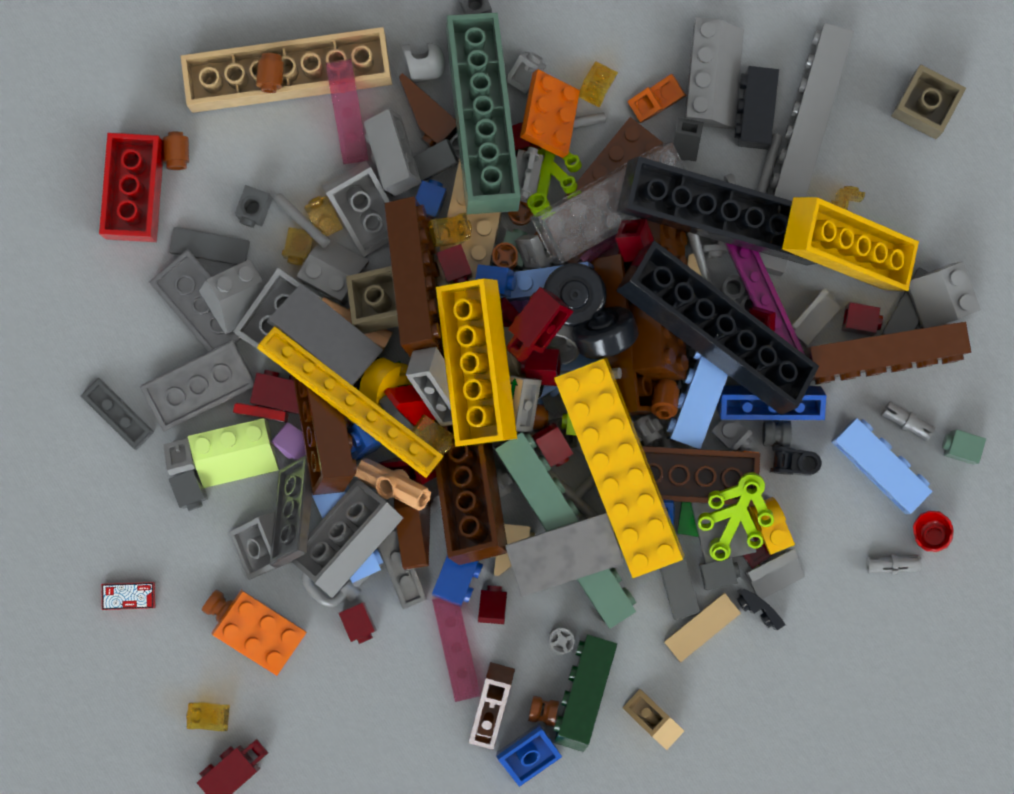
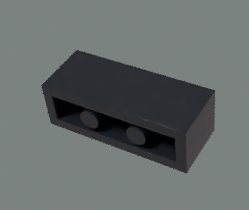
[734,66,779,150]

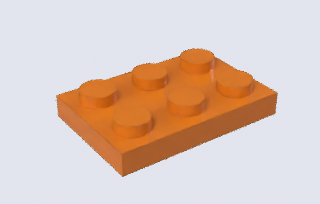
[520,69,580,158]
[211,589,307,676]

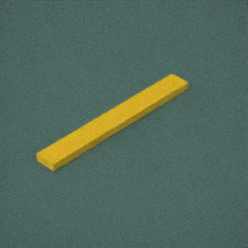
[257,326,443,478]

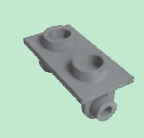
[516,147,543,203]

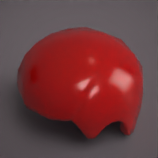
[913,510,954,552]

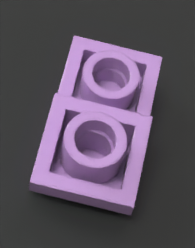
[271,422,306,461]

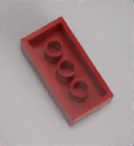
[99,133,163,243]

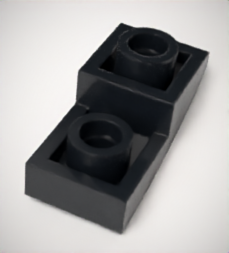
[737,589,786,630]

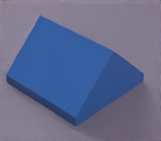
[496,723,562,787]

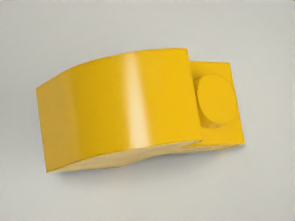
[359,357,411,408]
[747,497,795,555]

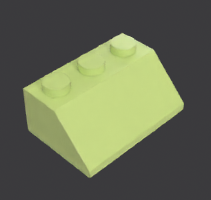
[188,418,279,488]

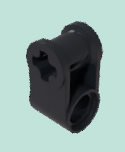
[770,446,822,476]

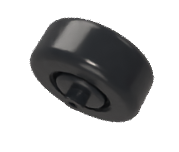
[543,263,607,327]
[572,306,639,359]

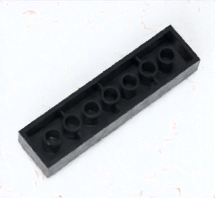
[616,156,818,266]
[616,241,819,415]

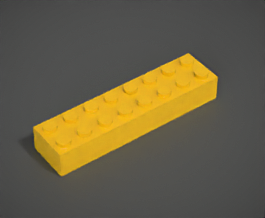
[554,358,684,578]

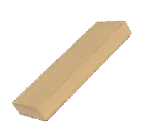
[664,593,741,663]

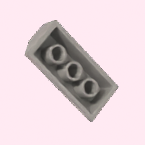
[684,17,744,130]
[291,479,403,598]

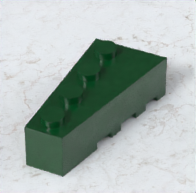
[553,634,617,752]

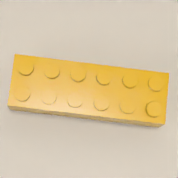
[782,197,919,291]
[436,278,517,447]

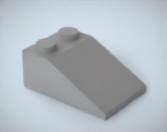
[322,160,390,257]

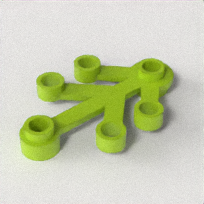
[527,148,582,216]
[698,472,774,561]

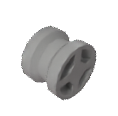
[549,627,575,654]

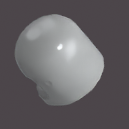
[402,43,445,83]

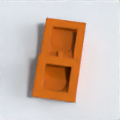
[627,74,687,123]

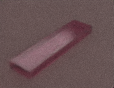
[326,59,369,164]
[432,598,481,702]

